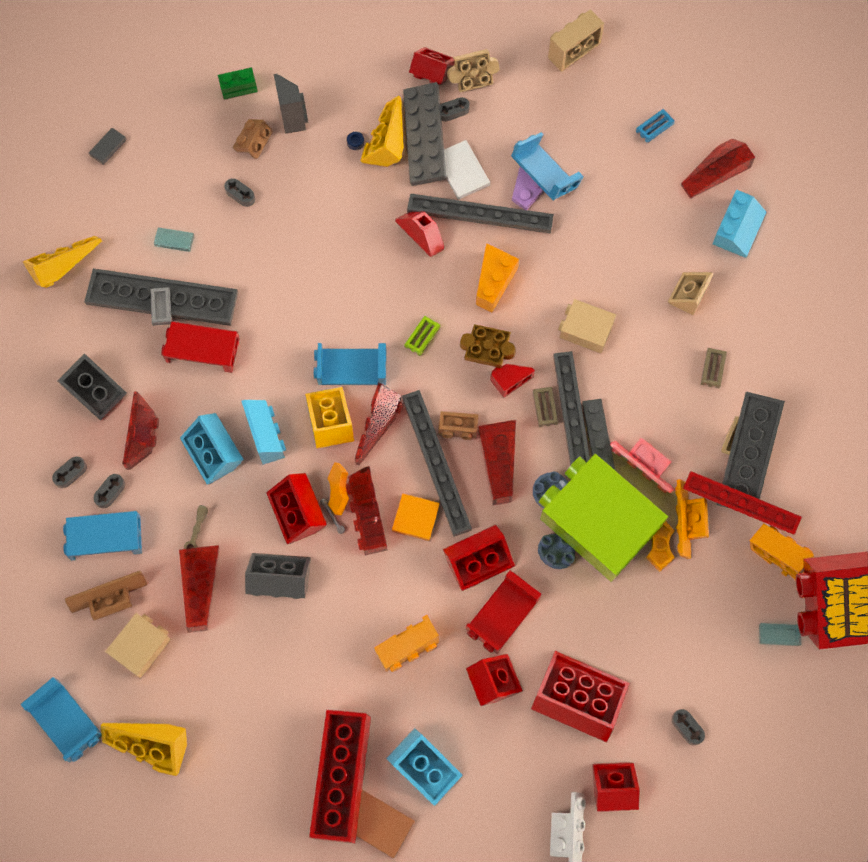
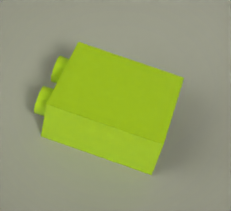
[538,454,668,582]

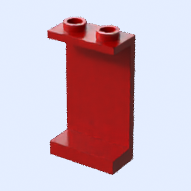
[161,321,240,373]
[466,570,542,654]

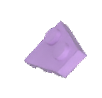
[512,166,544,210]

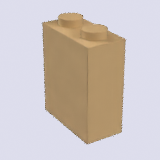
[558,299,616,353]
[105,613,171,679]

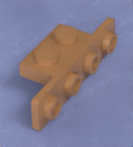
[65,571,147,621]

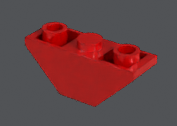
[395,212,444,257]

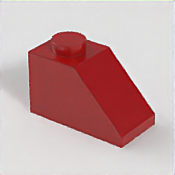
[490,364,535,398]

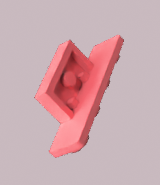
[610,438,675,493]

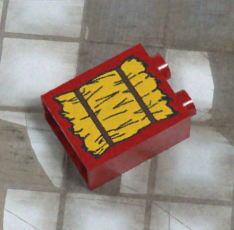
[796,551,868,650]

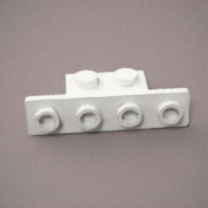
[550,792,586,862]

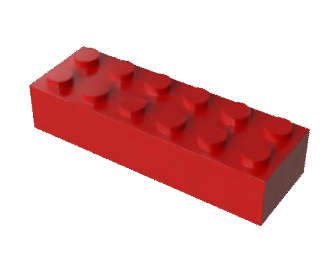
[309,709,371,844]

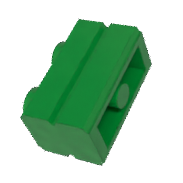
[218,67,258,100]

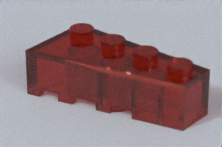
[179,545,220,633]

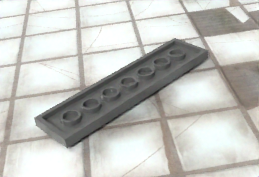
[84,268,238,326]

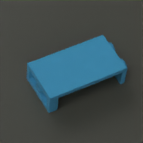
[511,132,584,200]
[313,343,387,385]
[63,511,142,561]
[20,677,101,762]

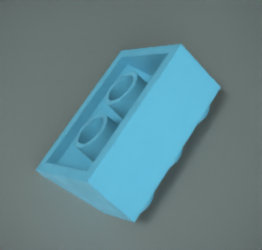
[712,190,766,258]
[241,400,286,465]
[180,413,244,485]

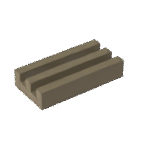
[701,348,727,388]
[533,387,558,427]

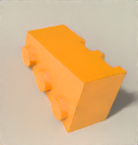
[476,243,519,313]
[749,523,814,580]
[374,614,439,672]

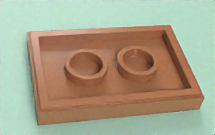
[356,790,415,859]

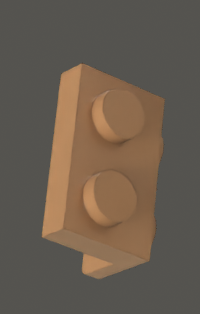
[232,119,273,159]
[438,411,479,440]

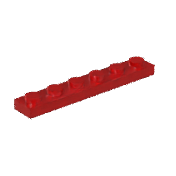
[683,471,802,535]

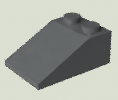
[57,353,127,420]

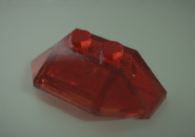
[122,391,159,470]

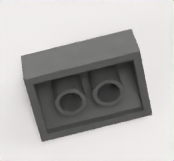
[274,74,308,134]
[245,553,311,599]

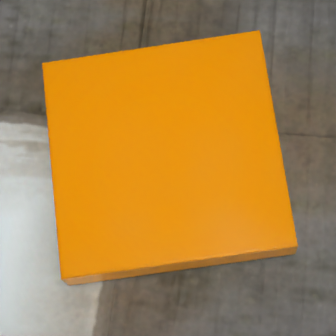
[392,493,440,541]

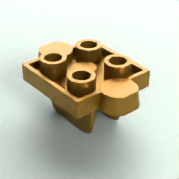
[459,324,516,368]

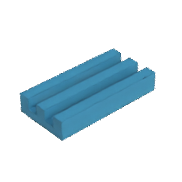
[636,109,675,143]

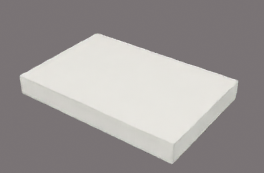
[444,140,490,200]

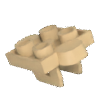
[447,49,499,92]

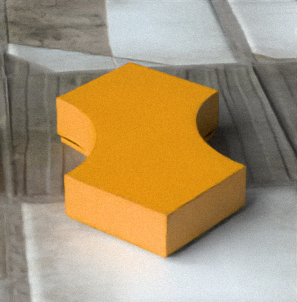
[327,462,349,516]
[646,521,675,572]

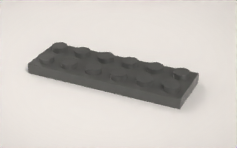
[403,82,446,186]
[716,392,785,508]

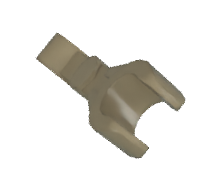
[184,505,208,554]

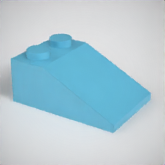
[386,728,463,806]

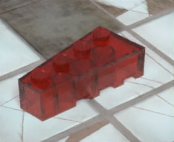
[478,420,516,506]

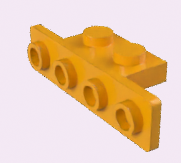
[675,479,709,559]

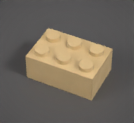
[548,9,604,72]

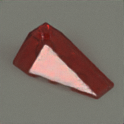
[681,138,755,199]
[355,382,404,465]

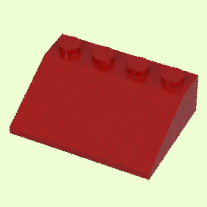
[531,651,630,743]

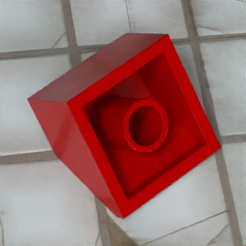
[409,47,454,85]
[466,654,523,706]
[592,763,640,812]

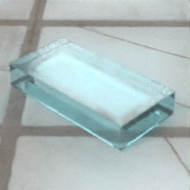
[154,227,194,252]
[759,623,801,646]

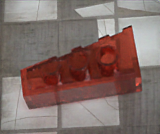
[346,466,388,555]

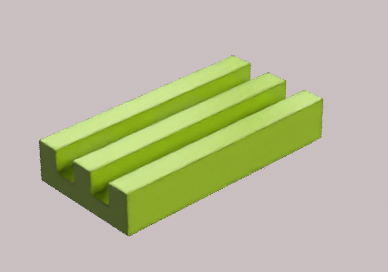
[404,315,440,356]

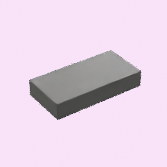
[150,287,172,326]

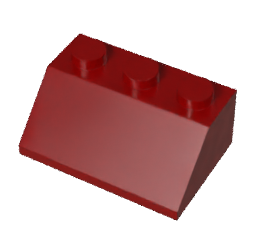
[266,473,327,544]
[443,525,515,591]

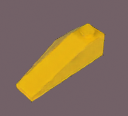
[360,96,403,167]
[23,236,102,288]
[100,723,187,776]

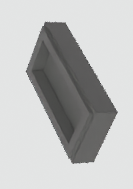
[89,128,127,165]

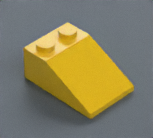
[305,387,354,449]

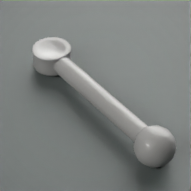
[320,498,345,534]

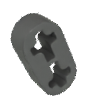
[440,97,470,121]
[224,178,255,207]
[52,456,87,488]
[93,474,125,508]
[672,709,705,745]

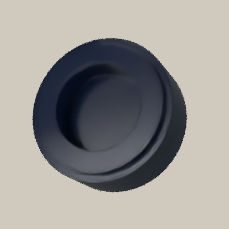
[347,132,365,150]

